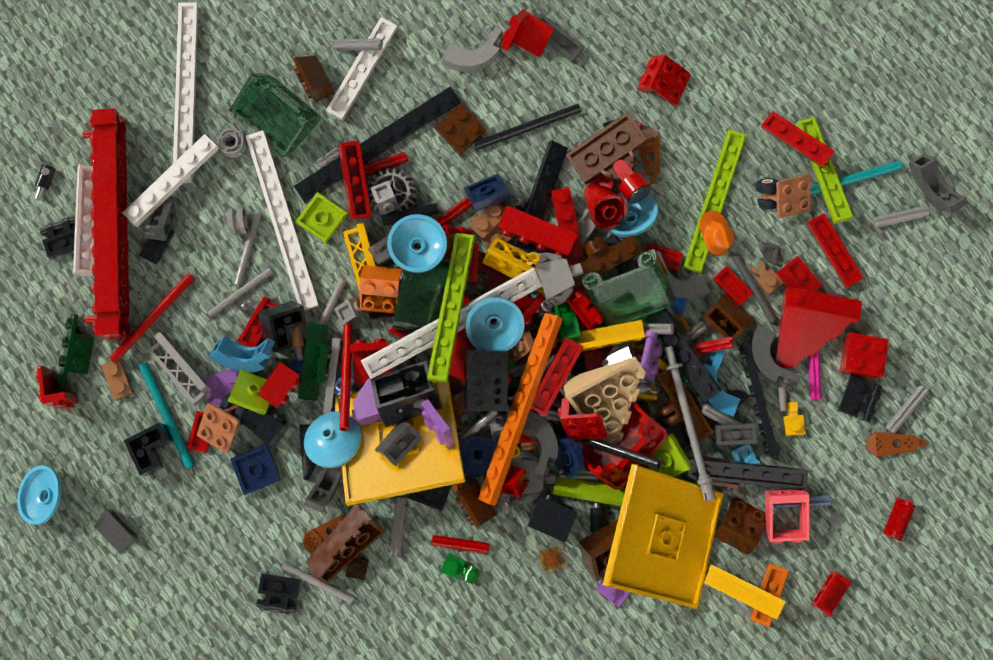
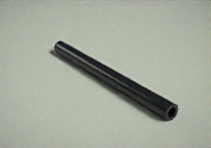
[474,104,581,150]
[553,424,661,470]

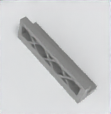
[148,332,212,406]
[323,338,355,414]

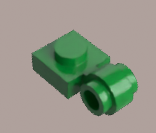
[440,553,480,584]

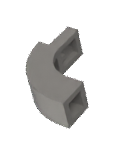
[442,26,503,72]

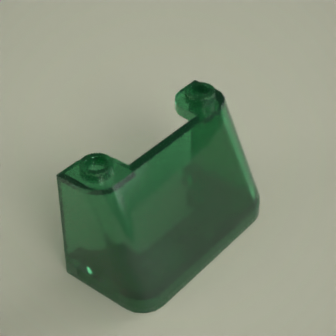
[229,73,321,157]
[581,249,675,327]
[393,261,450,334]

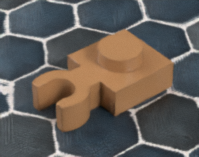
[750,260,783,295]

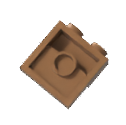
[469,202,514,250]

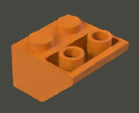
[360,265,402,314]

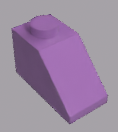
[352,379,382,427]

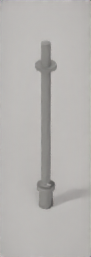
[665,346,716,502]

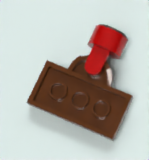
[565,112,651,204]

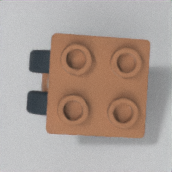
[756,174,811,218]
[197,393,251,454]

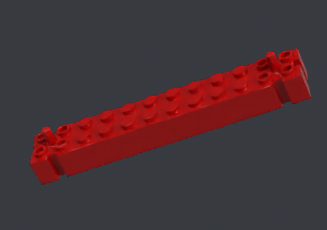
[82,108,130,341]

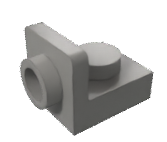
[371,181,399,215]
[334,297,368,326]
[489,413,508,444]

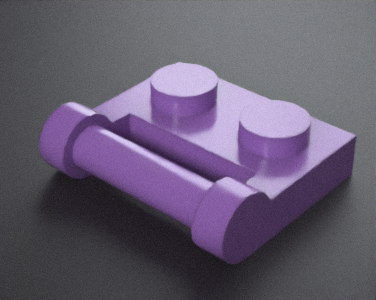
[640,331,663,381]

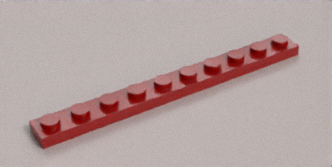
[551,187,604,372]

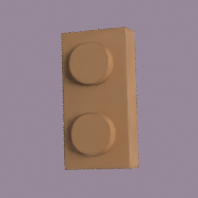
[508,331,534,364]
[101,359,134,401]

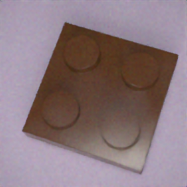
[434,103,487,156]

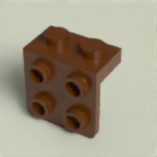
[714,497,766,555]

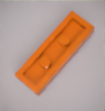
[749,563,789,627]

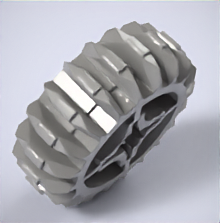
[367,168,417,216]

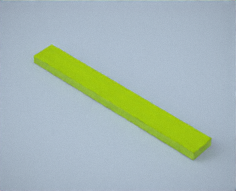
[683,129,746,274]
[427,233,475,384]

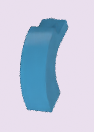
[209,336,275,372]
[704,350,740,417]

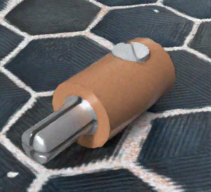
[290,326,305,361]

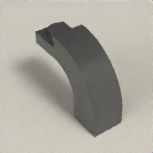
[909,153,968,213]
[650,250,710,298]
[752,325,801,387]
[522,411,558,480]
[304,466,343,513]

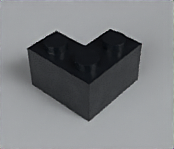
[258,301,306,353]
[242,408,289,446]
[123,423,173,476]

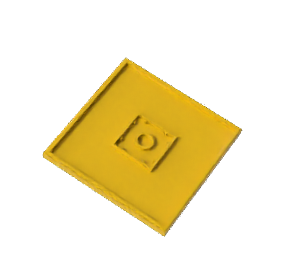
[334,378,465,506]
[603,464,724,609]

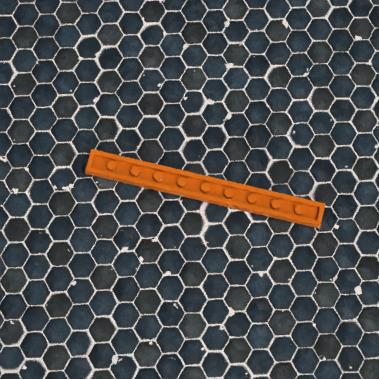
[478,313,563,506]

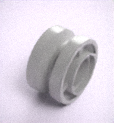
[217,128,247,158]
[226,207,249,235]

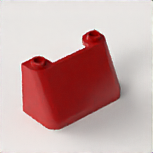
[581,402,668,490]

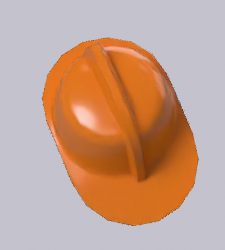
[699,210,734,255]

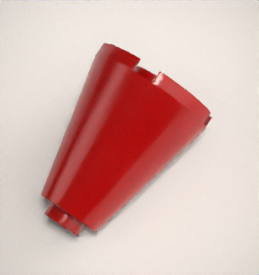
[583,183,628,230]

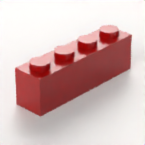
[338,141,371,220]
[498,206,579,259]

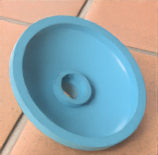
[607,193,658,237]
[387,214,447,273]
[465,297,524,351]
[304,411,362,468]
[17,465,62,525]

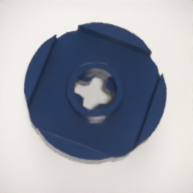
[460,435,496,475]
[556,437,586,478]

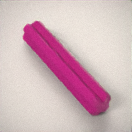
[808,351,822,400]

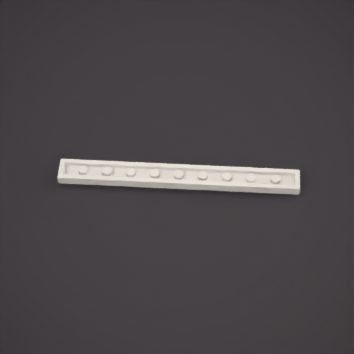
[173,2,199,183]
[245,130,319,311]
[361,268,542,379]

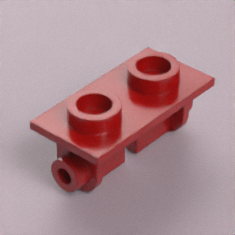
[566,290,604,331]
[883,497,916,541]

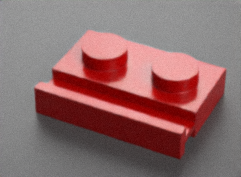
[776,256,822,291]

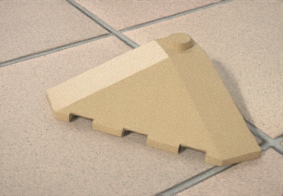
[563,357,646,444]

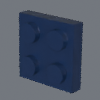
[464,174,510,211]
[230,444,281,495]

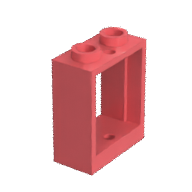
[765,489,809,544]

